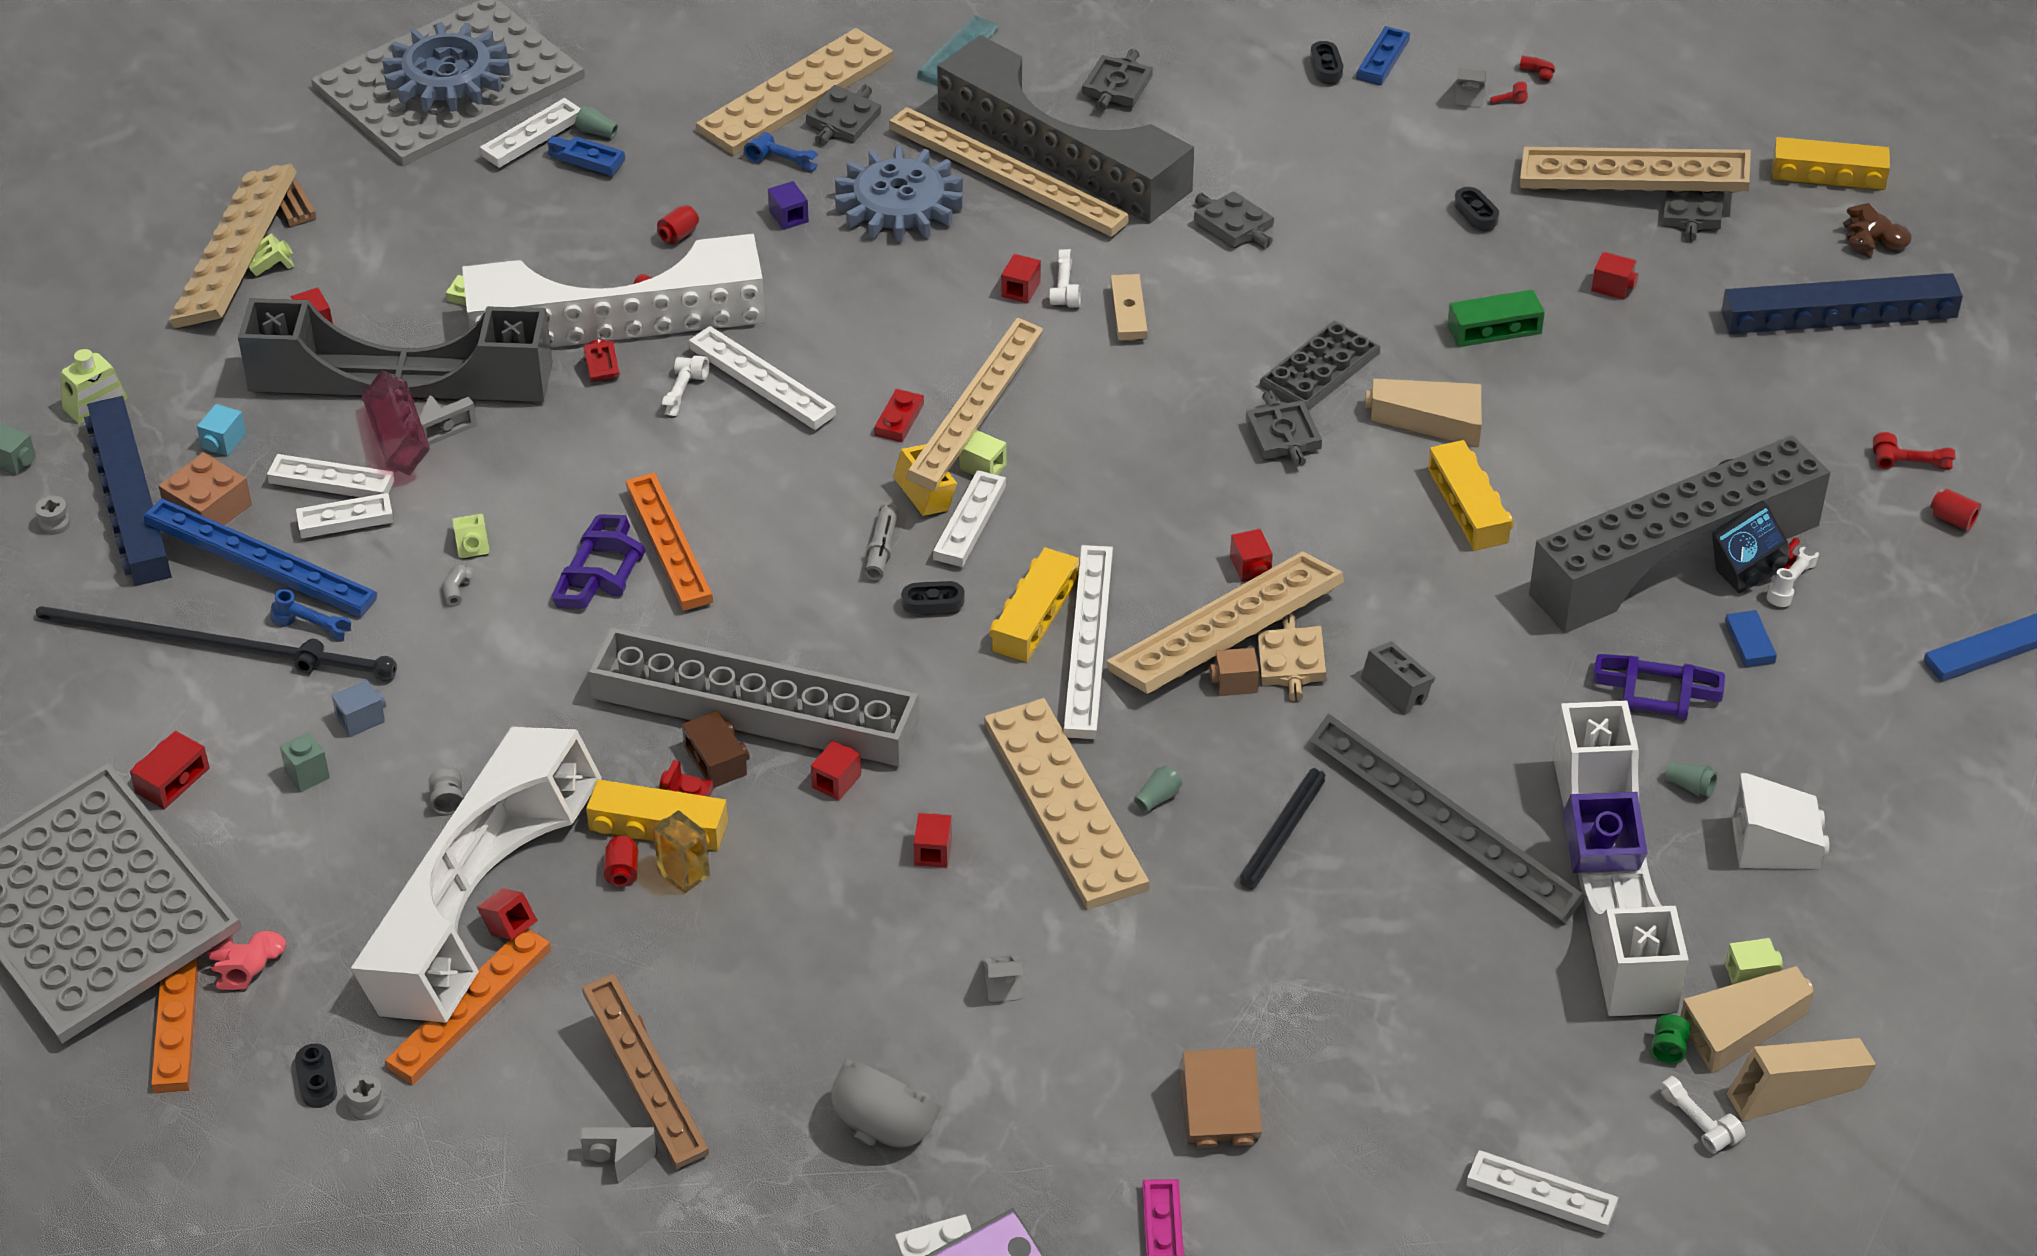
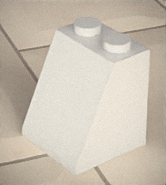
[1731,773,1829,869]

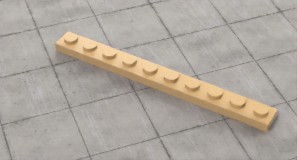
[889,107,1129,237]
[906,317,1043,491]

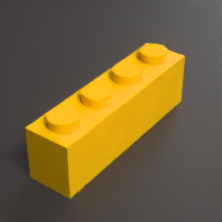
[1772,137,1890,190]
[1427,440,1513,551]
[989,547,1079,663]
[586,779,728,851]

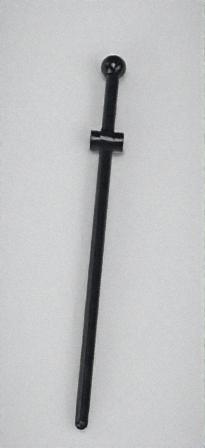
[35,606,397,681]

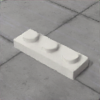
[296,493,394,539]

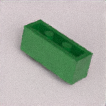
[1447,289,1545,347]

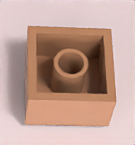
[158,452,252,525]

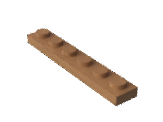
[582,973,709,1169]

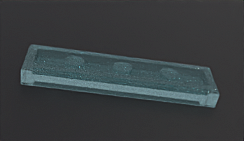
[917,15,998,86]

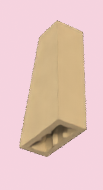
[1365,378,1482,447]
[1680,966,1814,1073]
[1726,1038,1876,1121]

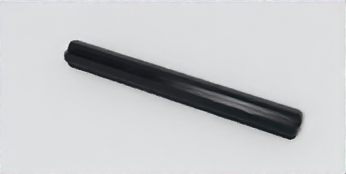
[1240,768,1326,889]

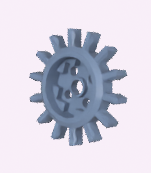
[382,22,510,112]
[835,146,963,242]

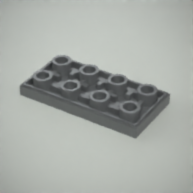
[1260,320,1380,411]

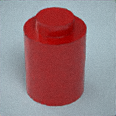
[1930,488,1982,532]

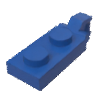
[547,136,625,176]

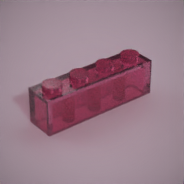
[362,370,430,476]

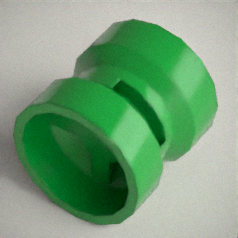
[1650,1014,1691,1064]

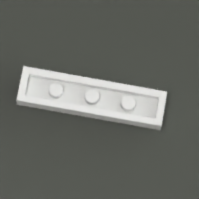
[480,98,581,168]
[267,454,395,497]
[933,470,1006,567]
[1466,1150,1619,1233]

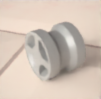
[35,496,71,535]
[346,1074,385,1120]

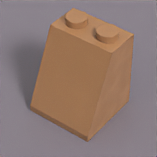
[1179,1047,1262,1148]

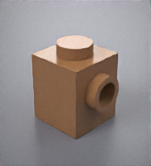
[1210,648,1259,696]

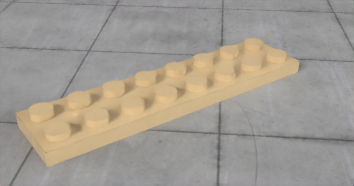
[696,28,893,156]
[1520,147,1751,193]
[168,163,297,329]
[1106,551,1344,694]
[984,698,1149,910]

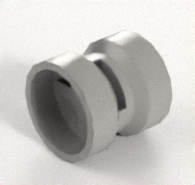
[428,768,464,815]

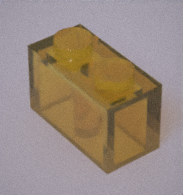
[653,810,710,894]

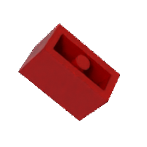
[130,730,210,810]

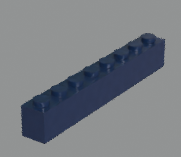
[1721,273,1963,334]
[84,396,172,586]

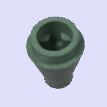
[575,106,618,139]
[1665,762,1718,797]
[1134,765,1183,813]

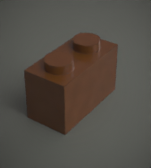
[682,710,750,788]

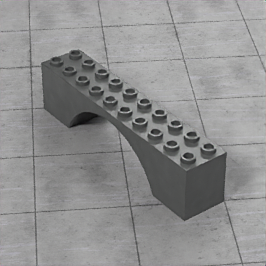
[937,35,1194,224]
[238,298,553,402]
[1529,435,1831,633]

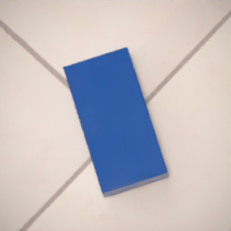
[1725,610,1777,667]

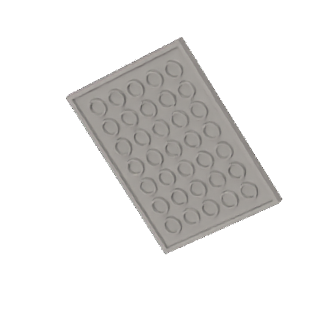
[311,0,585,166]
[0,762,242,1043]

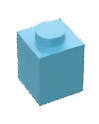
[197,404,246,456]

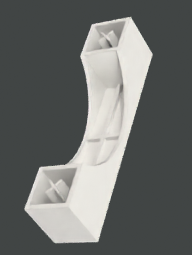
[462,234,765,348]
[1553,701,1689,1016]
[350,727,602,1023]

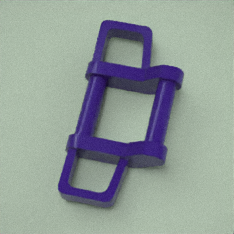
[552,514,646,609]
[1593,654,1725,720]

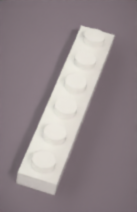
[689,326,836,430]

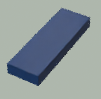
[1356,26,1410,86]

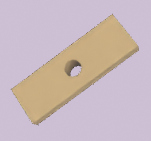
[1111,274,1148,341]

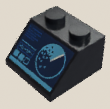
[1712,500,1790,593]

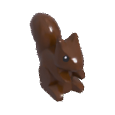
[1843,203,1912,258]

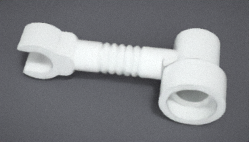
[1050,249,1081,308]
[662,356,709,416]
[1766,547,1819,607]
[1660,1076,1746,1154]

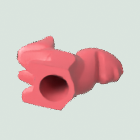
[207,930,286,990]

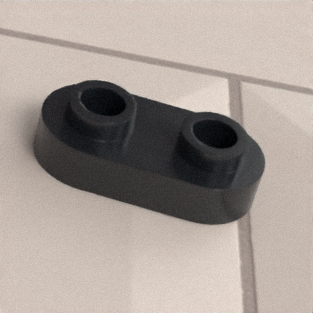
[1310,41,1343,84]
[1454,187,1499,230]
[901,581,965,614]
[295,1043,337,1108]

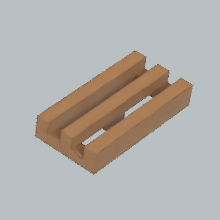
[279,179,316,227]

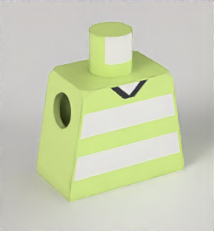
[60,349,127,424]

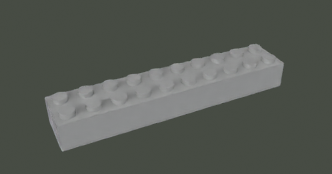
[588,627,919,766]

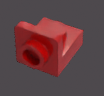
[583,339,620,382]
[659,760,713,797]

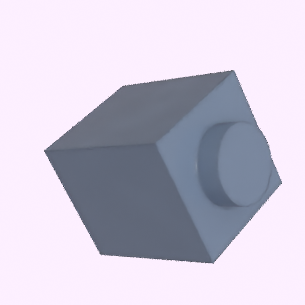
[332,680,386,737]

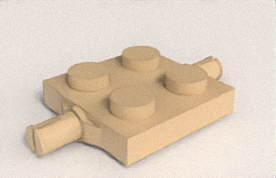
[1258,613,1327,701]

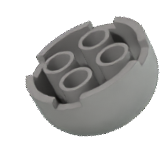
[831,1059,941,1148]

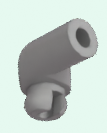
[442,564,473,607]

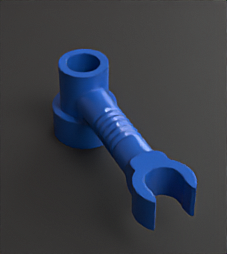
[744,132,818,171]
[270,589,352,641]

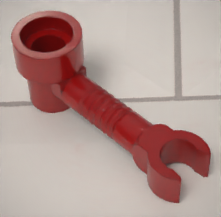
[1873,432,1955,470]

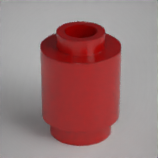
[657,205,699,244]
[603,836,639,887]

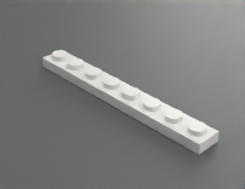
[1064,545,1113,739]

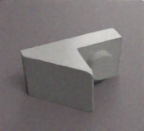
[1455,68,1486,107]
[417,395,477,448]
[983,955,1023,1002]
[581,1127,657,1183]

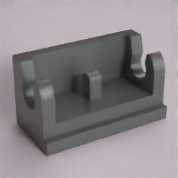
[1361,641,1436,714]

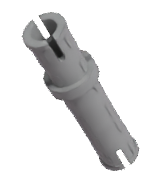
[864,503,899,581]

